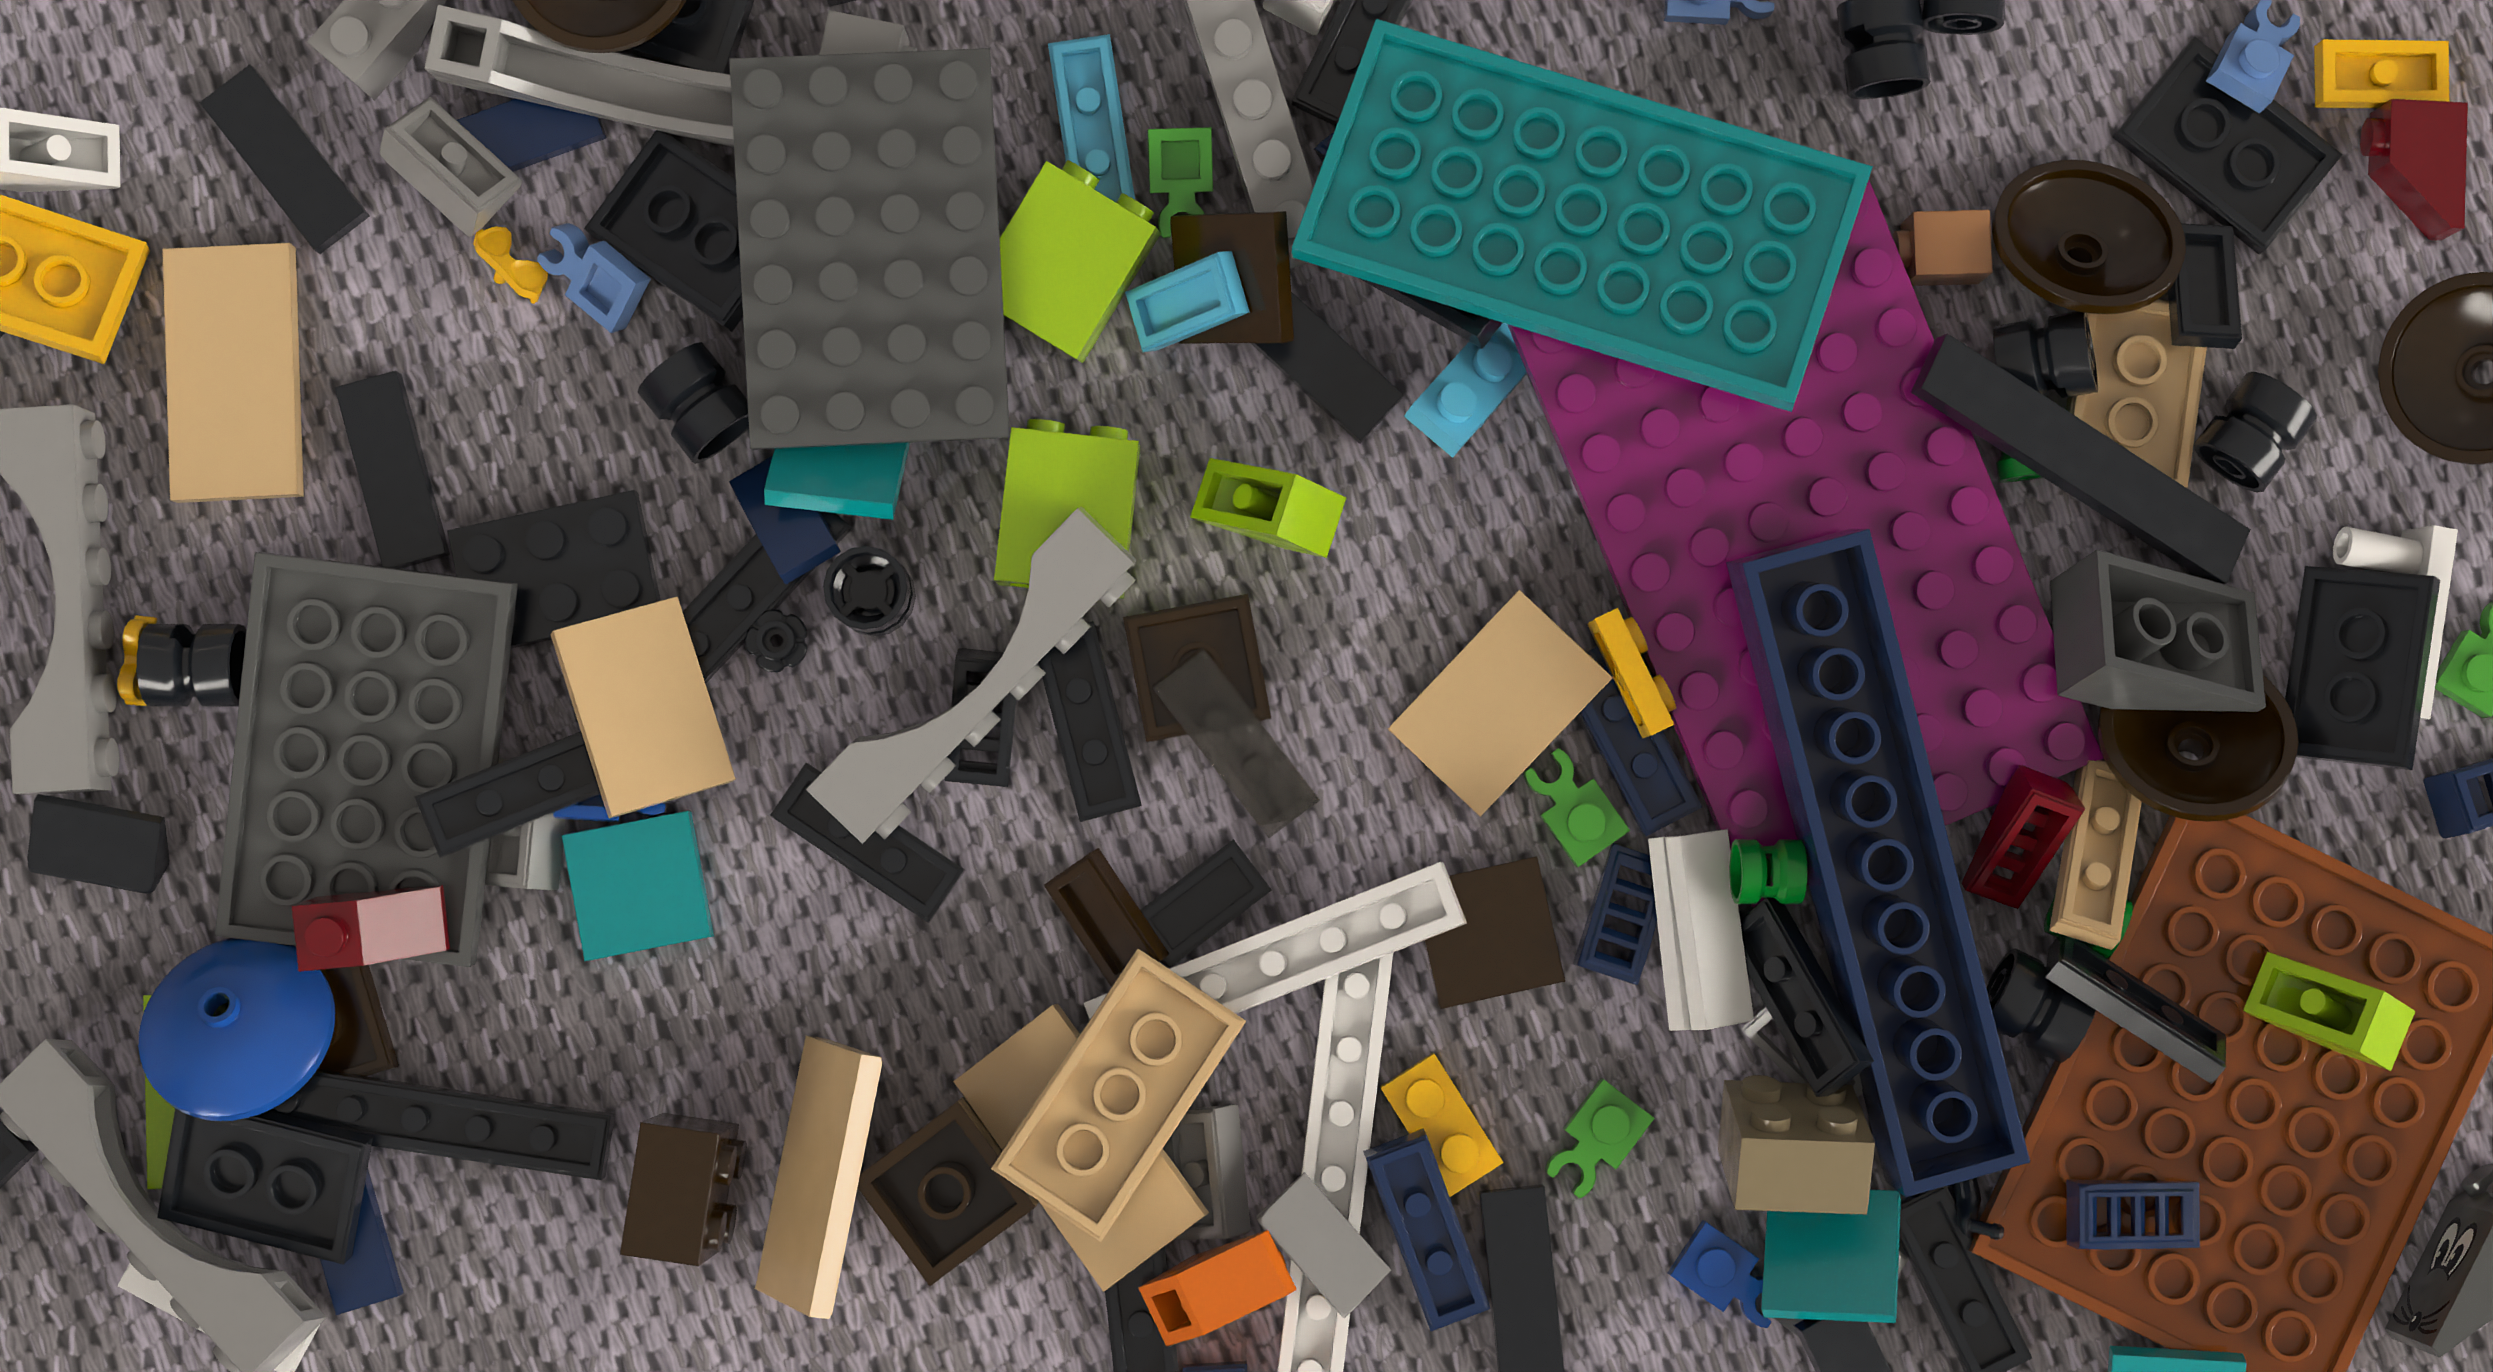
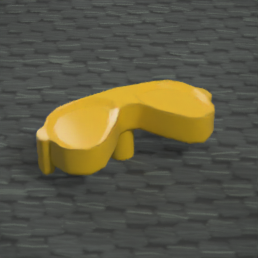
[473,226,548,304]
[117,615,157,706]

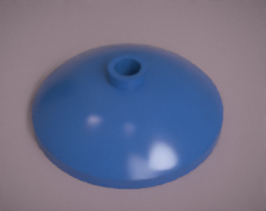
[138,938,335,1121]

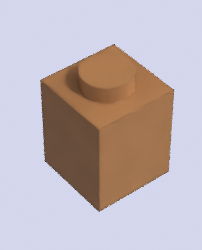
[1892,210,1993,286]

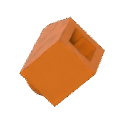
[1138,1230,1297,1347]

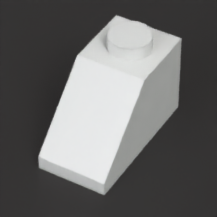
[0,108,120,192]

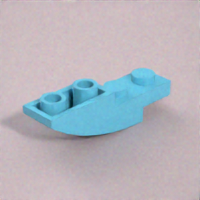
[1404,323,1528,458]

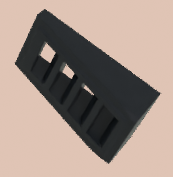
[945,648,1017,787]

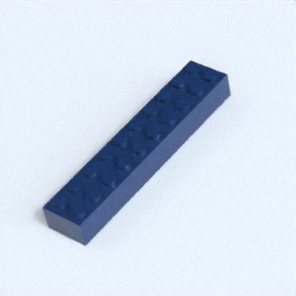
[1726,529,2030,1197]

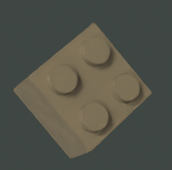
[1718,1075,1875,1215]

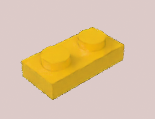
[2314,39,2450,108]
[1587,608,1676,739]
[1380,1053,1504,1197]

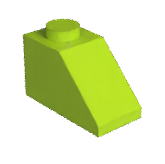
[1190,458,1346,558]
[2243,952,2415,1071]

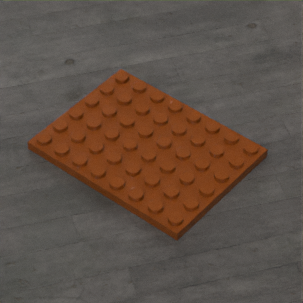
[1969,815,2493,1372]

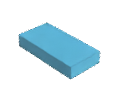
[1125,251,1250,352]

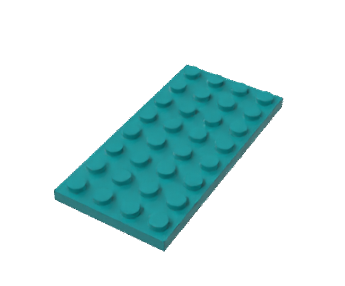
[1291,19,1873,412]

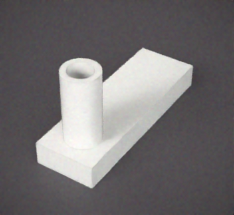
[2333,525,2458,720]

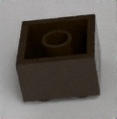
[857,1097,1039,1286]
[620,1113,747,1266]

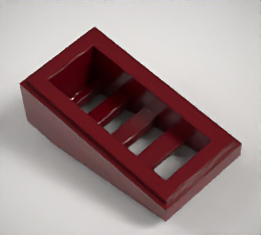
[1961,765,2086,909]

